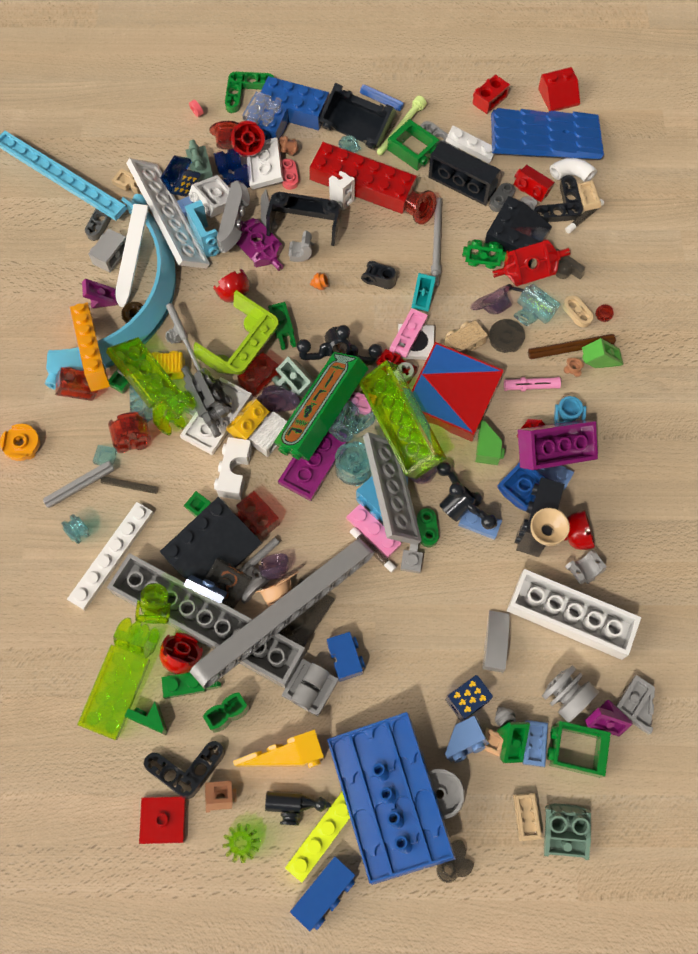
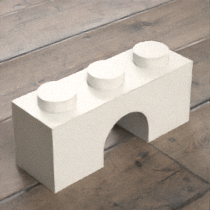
[214,437,252,500]

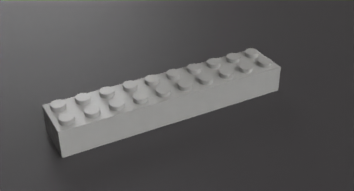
[107,553,306,688]

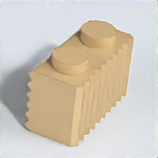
[444,320,488,355]

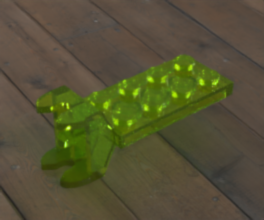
[106,337,196,435]
[77,617,159,740]

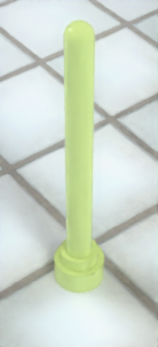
[377,96,427,155]

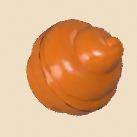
[310,272,329,290]

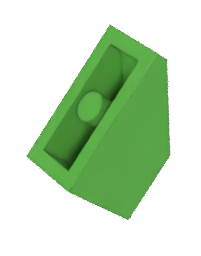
[582,338,624,368]
[475,420,505,465]

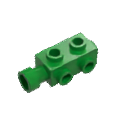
[462,239,512,269]

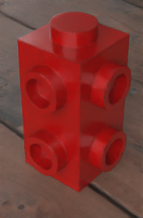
[513,165,555,202]

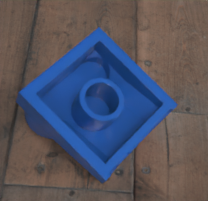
[497,462,544,511]

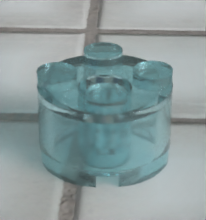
[335,441,372,486]

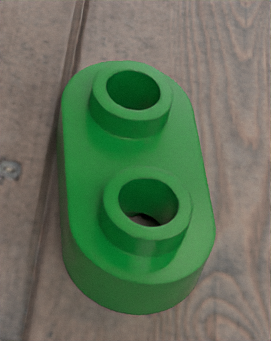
[416,508,439,548]

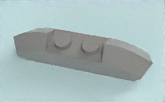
[217,180,250,253]

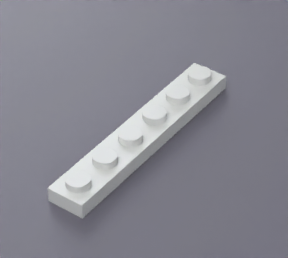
[67,502,154,611]

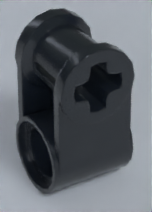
[361,261,396,289]

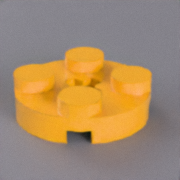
[0,424,40,461]

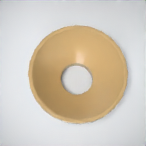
[530,508,570,546]

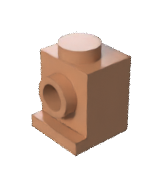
[205,781,236,813]

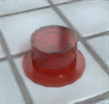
[209,120,239,150]
[404,190,437,225]

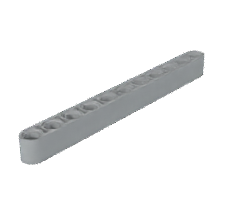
[190,539,374,689]

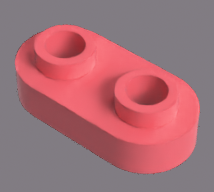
[281,159,299,190]

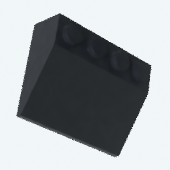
[160,497,262,586]

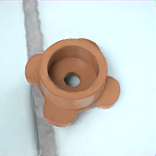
[564,358,584,377]

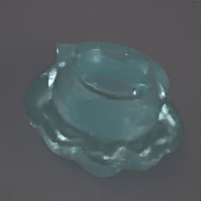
[338,135,361,153]

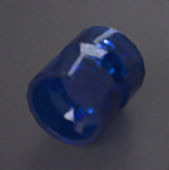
[214,148,242,175]

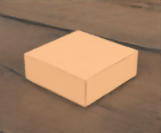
[483,727,503,757]

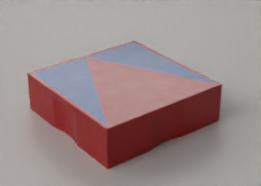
[404,342,504,442]

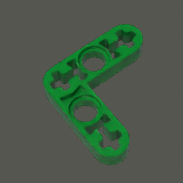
[225,71,274,113]

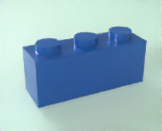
[290,856,355,932]

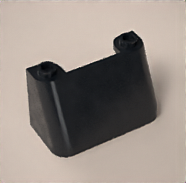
[319,83,398,150]

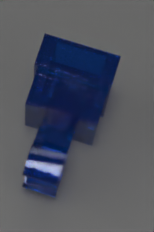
[221,164,250,188]

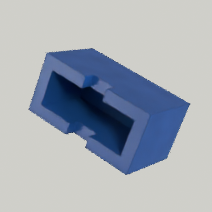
[326,632,365,682]

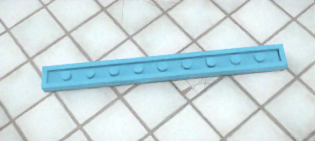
[0,131,127,221]

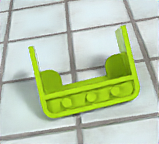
[194,290,278,375]

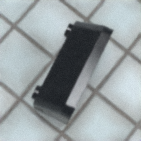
[266,192,342,246]

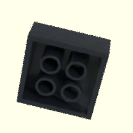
[484,196,552,267]
[514,477,565,558]

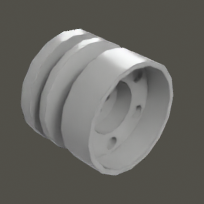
[542,665,599,723]

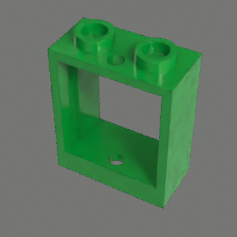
[387,119,440,171]
[547,721,611,778]

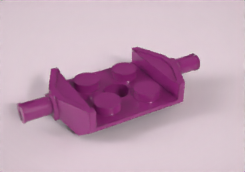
[236,218,284,271]

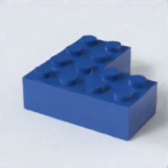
[247,76,329,140]

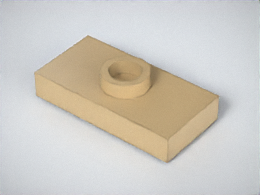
[577,180,601,211]
[513,793,542,841]

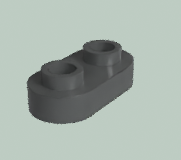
[489,183,515,212]

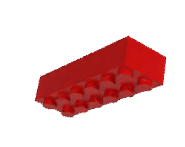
[309,142,417,214]

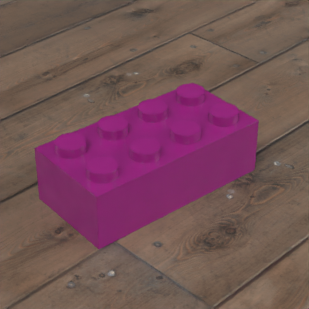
[517,420,598,470]

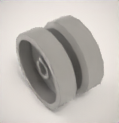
[428,769,465,820]

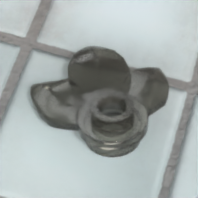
[436,840,474,883]

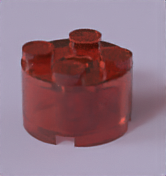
[108,412,151,453]

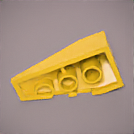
[233,729,324,768]

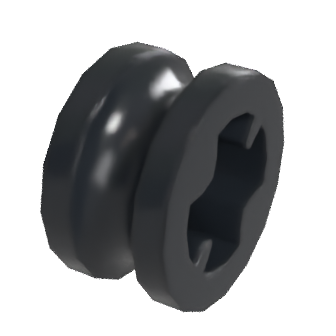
[280,813,300,826]

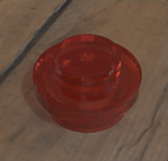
[595,304,614,322]

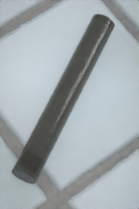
[101,476,158,494]

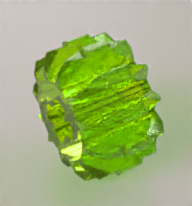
[222,823,260,863]

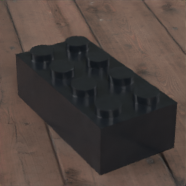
[428,141,500,206]

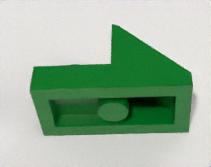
[124,701,168,736]
[497,722,530,763]

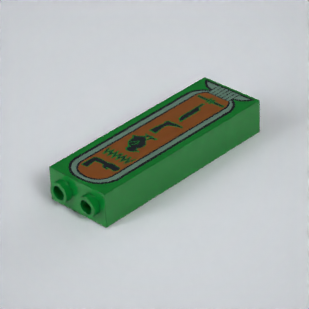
[274,352,369,461]

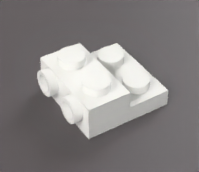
[189,175,230,218]

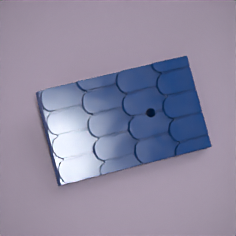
[491,108,604,159]
[327,712,456,885]

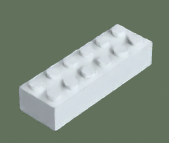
[507,569,641,660]

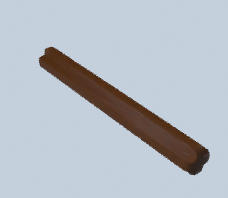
[528,334,616,359]

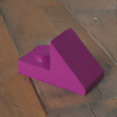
[82,278,118,309]
[585,700,633,737]

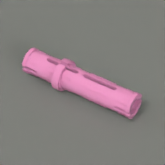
[504,377,561,392]

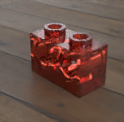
[237,352,279,397]
[55,367,98,401]
[236,491,280,539]

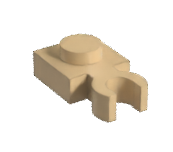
[112,169,139,194]

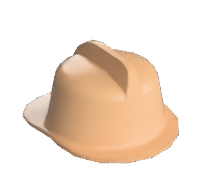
[255,571,299,607]

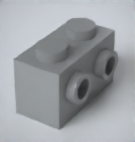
[89,228,126,272]

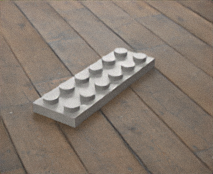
[363,432,422,545]

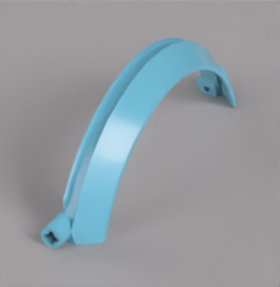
[45,194,176,391]

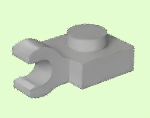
[400,544,423,573]

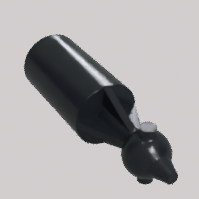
[265,791,331,814]

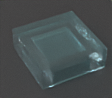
[92,445,118,465]

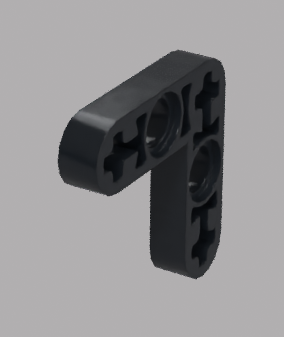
[534,175,583,222]
[144,741,225,799]

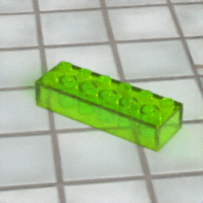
[359,360,447,479]

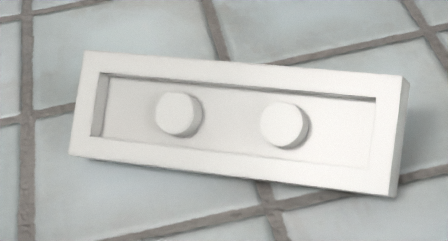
[445,125,494,163]

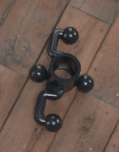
[297,325,382,364]
[437,462,497,530]

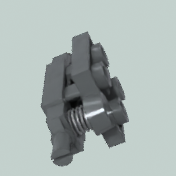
[181,366,233,438]

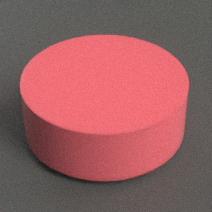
[189,99,204,117]

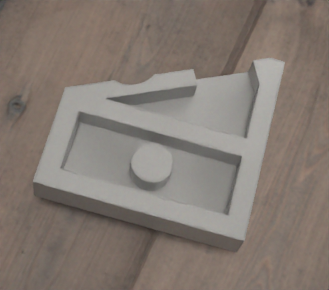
[616,675,655,735]

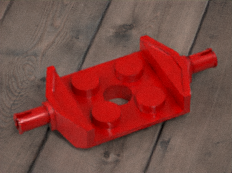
[492,239,570,286]

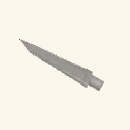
[261,189,277,234]

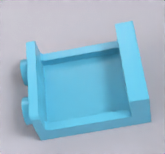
[185,200,221,258]

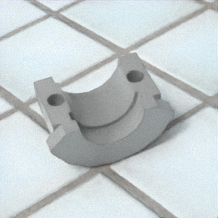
[288,230,314,262]
[565,550,607,584]
[232,566,270,604]

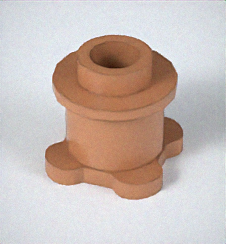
[279,136,298,156]

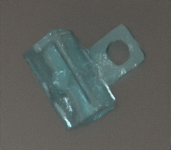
[514,284,561,326]
[328,400,376,442]

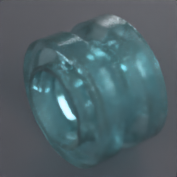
[61,514,90,545]

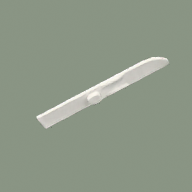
[115,204,149,308]

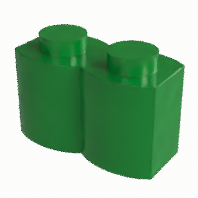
[203,693,249,733]

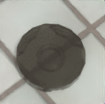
[489,319,525,353]

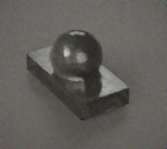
[556,249,585,280]

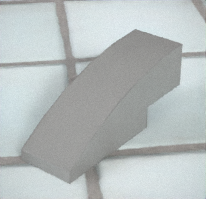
[482,610,509,673]

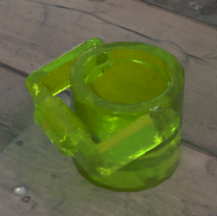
[135,583,171,624]

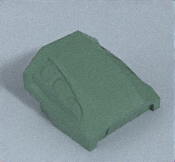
[544,803,591,860]

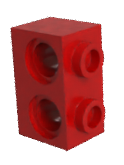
[472,74,510,114]

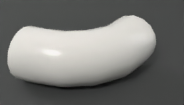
[549,158,597,182]

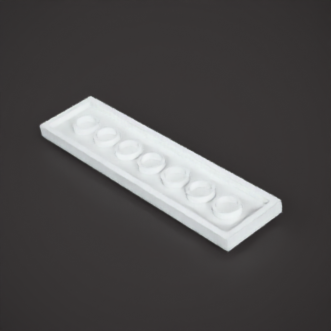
[127,158,210,269]

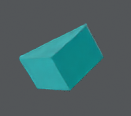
[411,273,436,312]

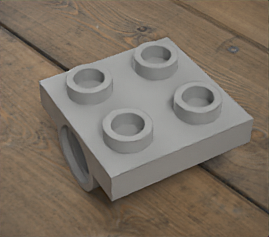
[282,659,339,717]

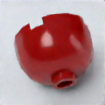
[231,120,265,157]
[213,269,250,303]
[564,510,595,550]
[159,632,203,674]

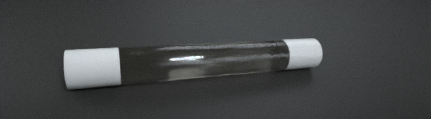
[565,199,604,233]
[350,527,397,573]

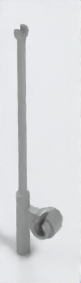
[165,303,228,427]

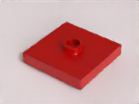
[139,797,186,844]

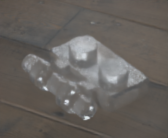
[242,91,282,127]

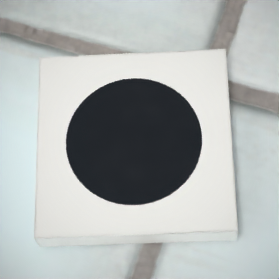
[397,324,434,360]

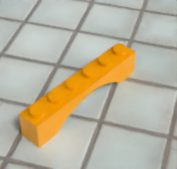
[70,302,110,392]

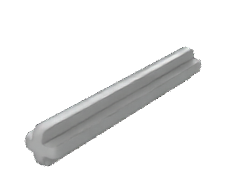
[43,461,114,508]

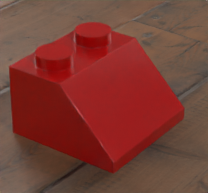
[538,67,580,111]

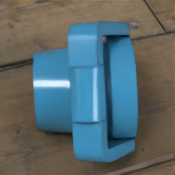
[554,396,586,424]

